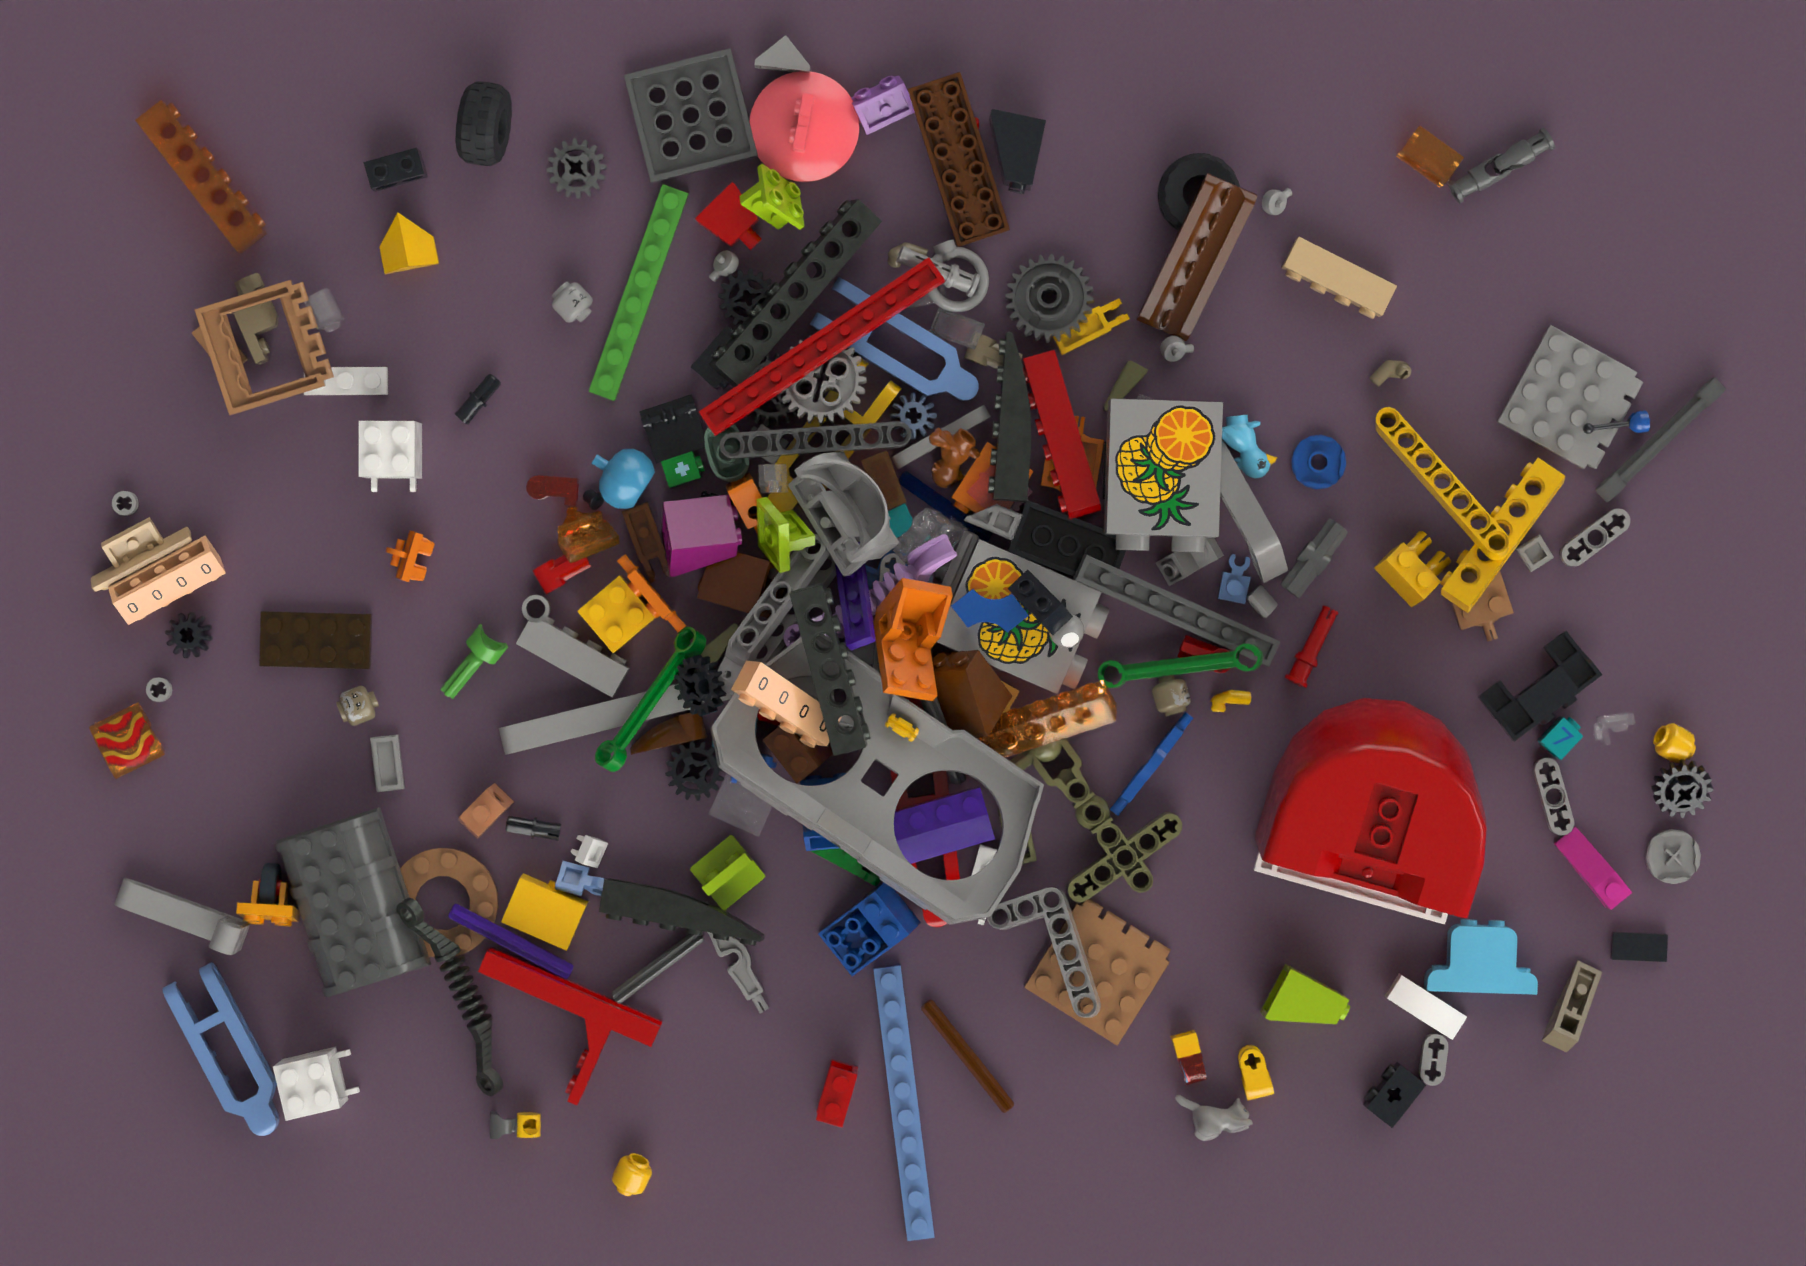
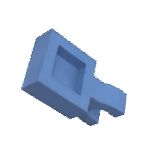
[555,861,605,896]

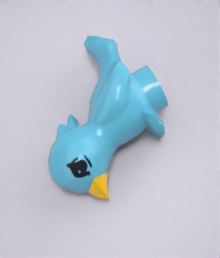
[1222,415,1277,478]

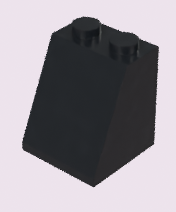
[989,109,1046,194]

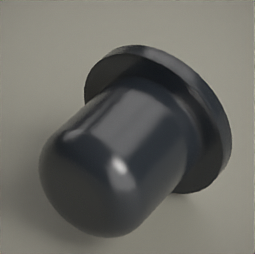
[583,489,604,510]

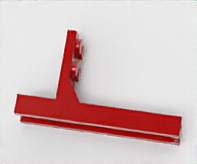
[478,947,663,1106]

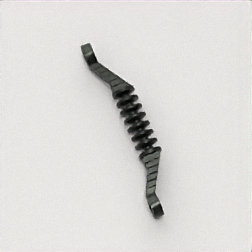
[397,898,503,1096]

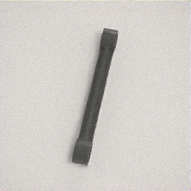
[1595,377,1726,503]

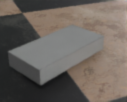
[370,734,405,792]

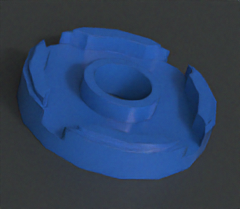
[1291,435,1346,490]

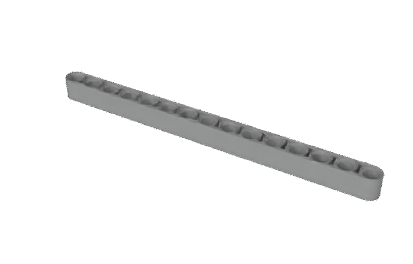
[498,642,879,755]

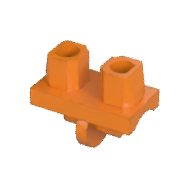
[385,530,435,582]

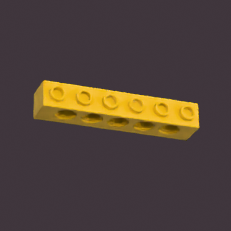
[1440,458,1565,613]

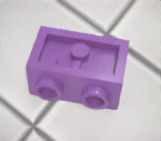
[851,75,914,135]

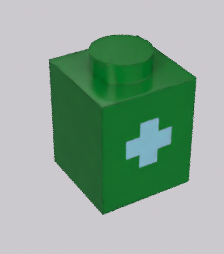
[661,451,705,488]

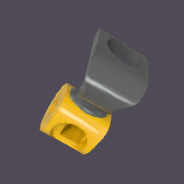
[490,1111,541,1139]

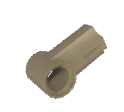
[964,332,1023,369]

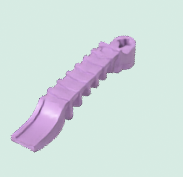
[784,534,958,647]

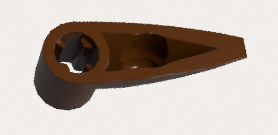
[630,713,707,755]

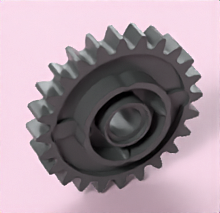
[1005,254,1094,343]

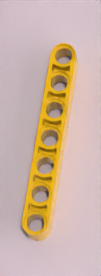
[1375,407,1510,560]

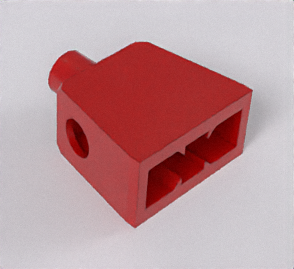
[695,182,762,251]

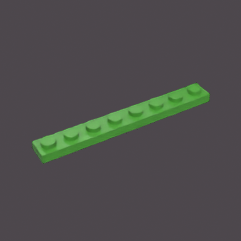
[588,184,689,401]

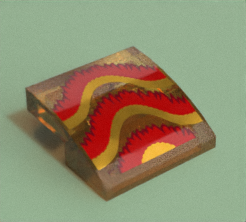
[89,702,165,779]

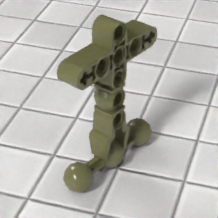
[1009,696,1182,902]

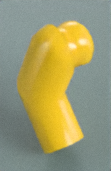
[1210,690,1251,712]

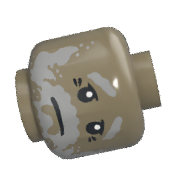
[1152,675,1191,716]
[336,686,379,726]

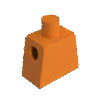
[726,472,763,535]

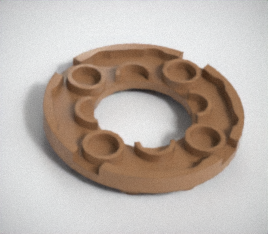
[400,848,499,957]

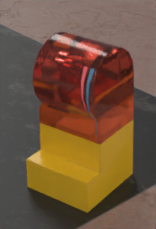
[1170,1030,1207,1085]

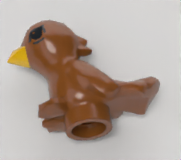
[929,427,980,488]

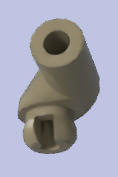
[887,242,928,268]
[1369,360,1411,387]

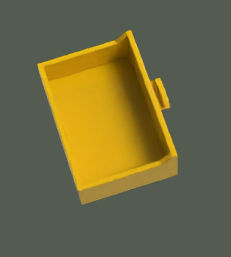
[501,873,589,951]

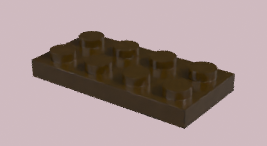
[259,611,372,669]

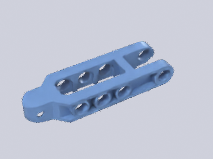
[810,277,979,401]
[162,962,280,1136]

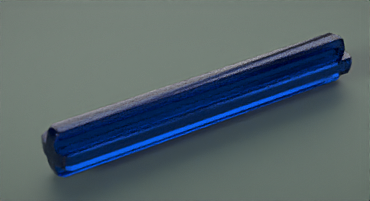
[898,471,992,542]

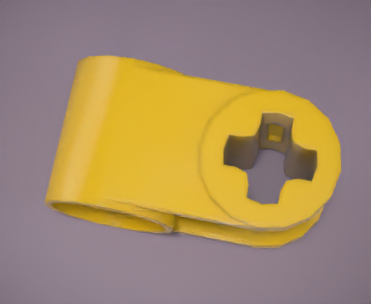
[1238,1045,1274,1101]

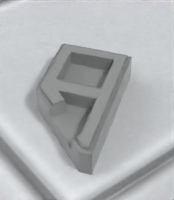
[964,504,1023,540]

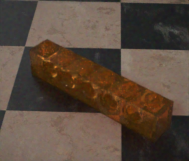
[135,100,267,254]
[975,680,1117,758]

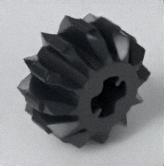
[165,612,213,659]

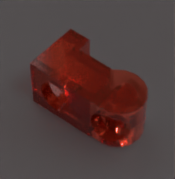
[526,475,579,506]

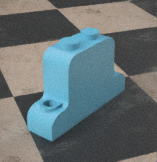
[1424,919,1538,995]

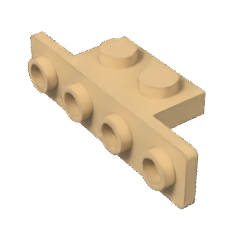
[91,517,192,592]

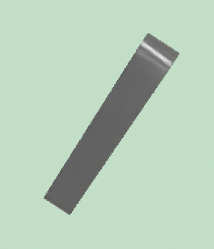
[720,422,911,459]

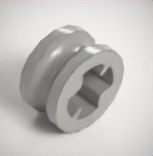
[112,491,139,516]
[146,677,173,702]

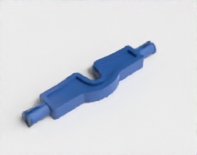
[1110,711,1194,816]

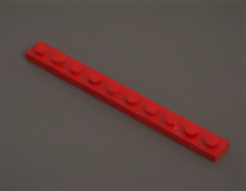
[699,257,945,436]

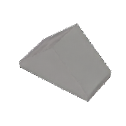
[755,35,811,73]

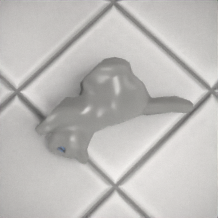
[1175,1094,1253,1141]

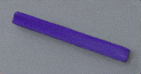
[448,904,574,979]

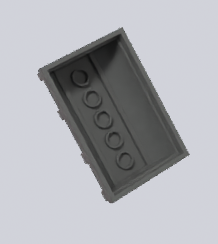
[274,807,431,997]

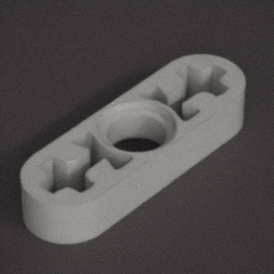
[1560,509,1630,567]
[1533,757,1574,835]

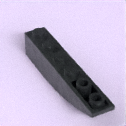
[988,332,1031,502]
[599,878,765,946]

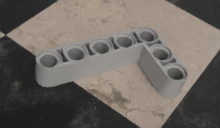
[1220,440,1288,583]
[114,878,250,955]
[987,887,1101,1018]

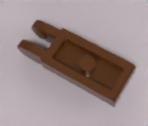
[621,502,669,583]

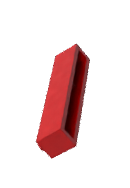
[1023,350,1101,519]

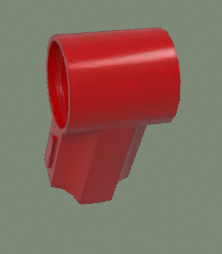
[532,546,591,594]
[1177,635,1230,673]

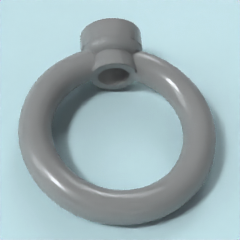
[928,239,989,312]

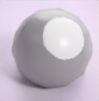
[1049,614,1084,648]

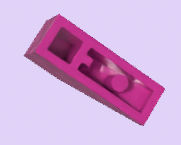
[1554,827,1632,910]

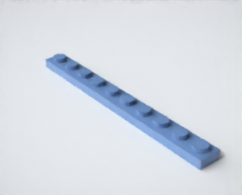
[873,965,935,1241]

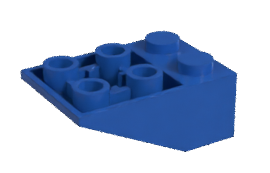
[818,882,921,976]

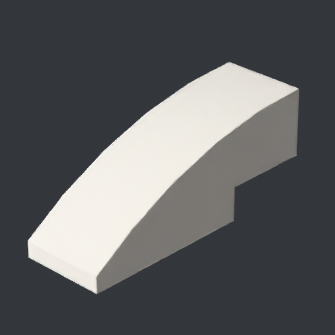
[1385,973,1467,1040]

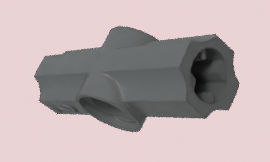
[1280,518,1348,598]

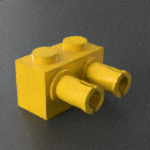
[1374,531,1451,608]

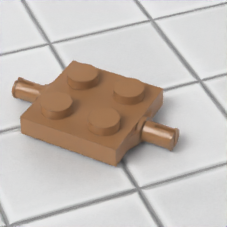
[1451,549,1514,642]

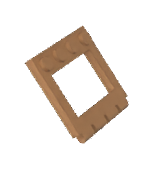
[195,280,334,416]

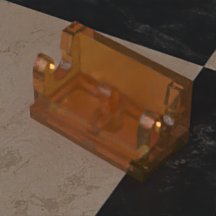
[1397,125,1464,188]

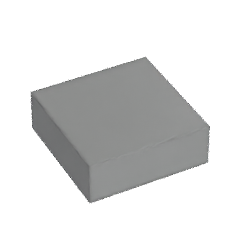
[1515,534,1554,572]

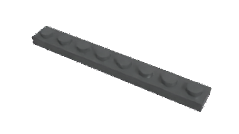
[1073,554,1280,667]

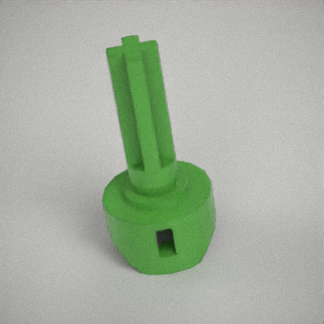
[441,624,508,699]

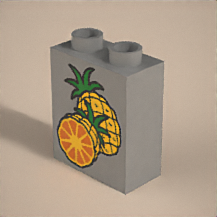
[1104,399,1223,552]
[937,539,1110,694]

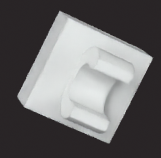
[571,835,608,868]

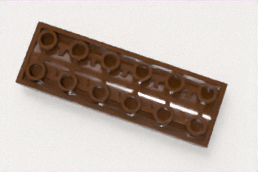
[907,72,1010,247]
[1136,173,1257,341]

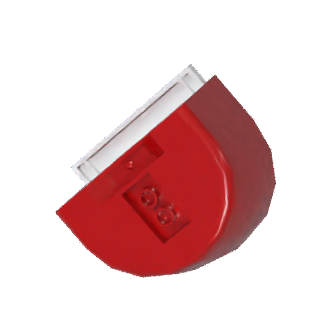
[1253,698,1487,924]

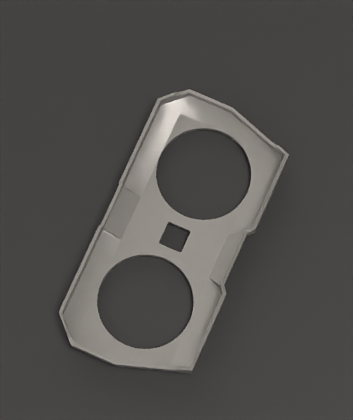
[710,634,1044,925]

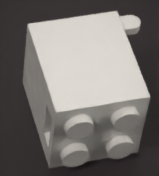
[359,421,422,492]
[273,1047,360,1121]

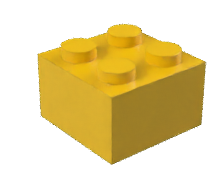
[578,575,656,653]

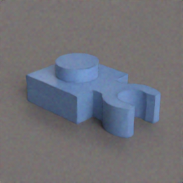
[1217,554,1250,604]

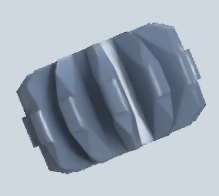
[890,392,937,440]

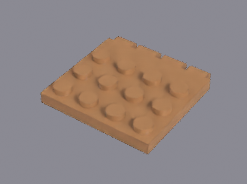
[1024,899,1171,1046]

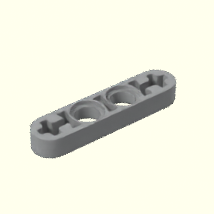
[891,405,991,469]

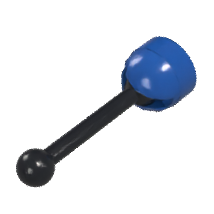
[1583,410,1650,434]

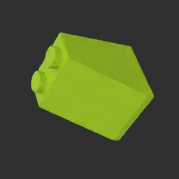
[1260,964,1350,1024]

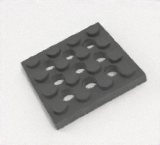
[624,48,758,183]

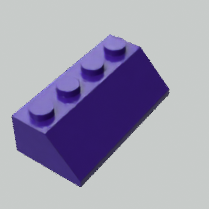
[894,786,995,864]

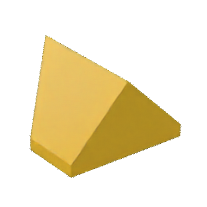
[379,212,439,274]

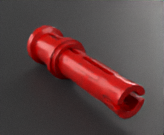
[1284,605,1339,688]

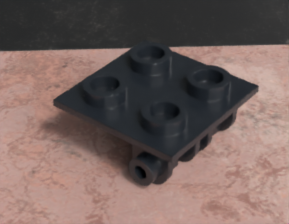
[639,394,705,464]

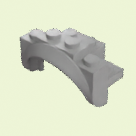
[788,451,899,576]

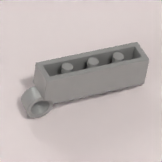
[516,595,630,697]

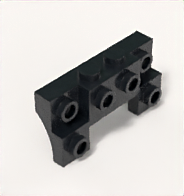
[1478,631,1602,742]

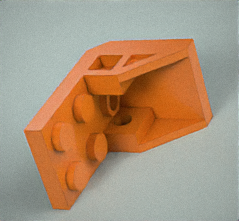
[873,578,953,701]

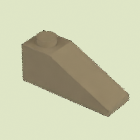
[1542,961,1602,1052]

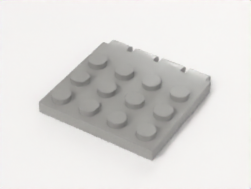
[1497,325,1644,469]

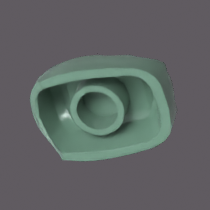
[704,424,749,482]

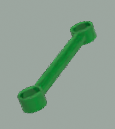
[595,627,706,772]
[1098,644,1263,688]

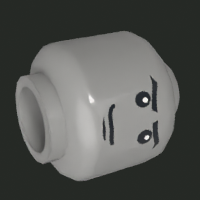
[552,281,593,323]

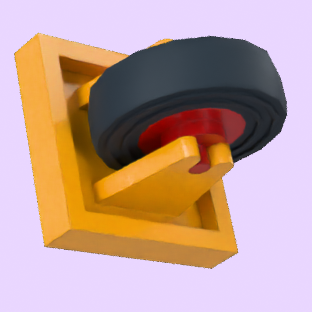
[236,863,300,926]

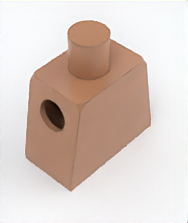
[458,783,514,839]

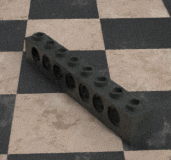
[709,199,882,386]

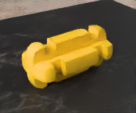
[885,713,919,742]

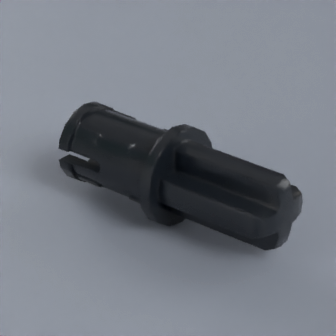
[454,374,501,425]
[505,816,561,841]

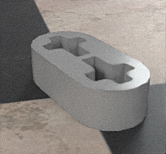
[1419,1033,1448,1086]

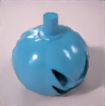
[591,449,655,509]

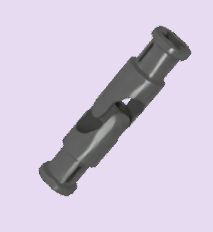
[1447,127,1555,204]

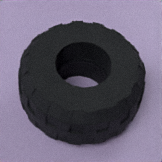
[455,81,512,166]
[1157,153,1240,231]

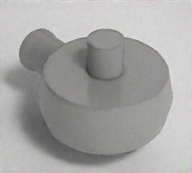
[1262,188,1292,215]
[709,250,739,282]
[1160,336,1194,362]

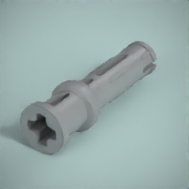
[896,246,980,297]

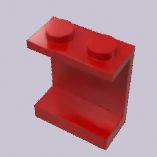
[816,1059,858,1128]

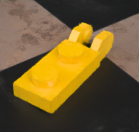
[1052,298,1130,355]

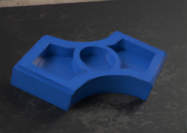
[951,589,1029,632]

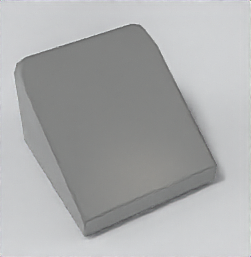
[1246,585,1278,618]

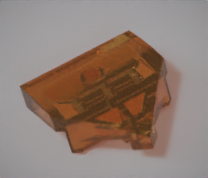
[557,506,620,563]

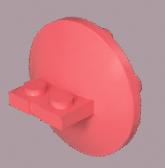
[749,71,859,182]

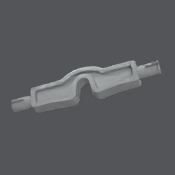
[706,901,769,1014]

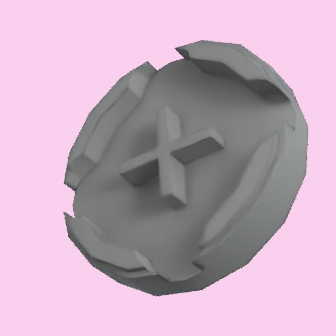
[1644,829,1701,884]

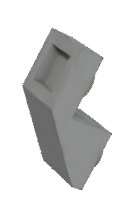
[1156,538,1224,586]

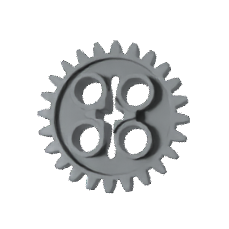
[780,336,867,425]

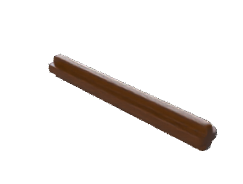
[921,999,1014,1113]

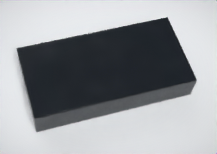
[1610,932,1668,962]

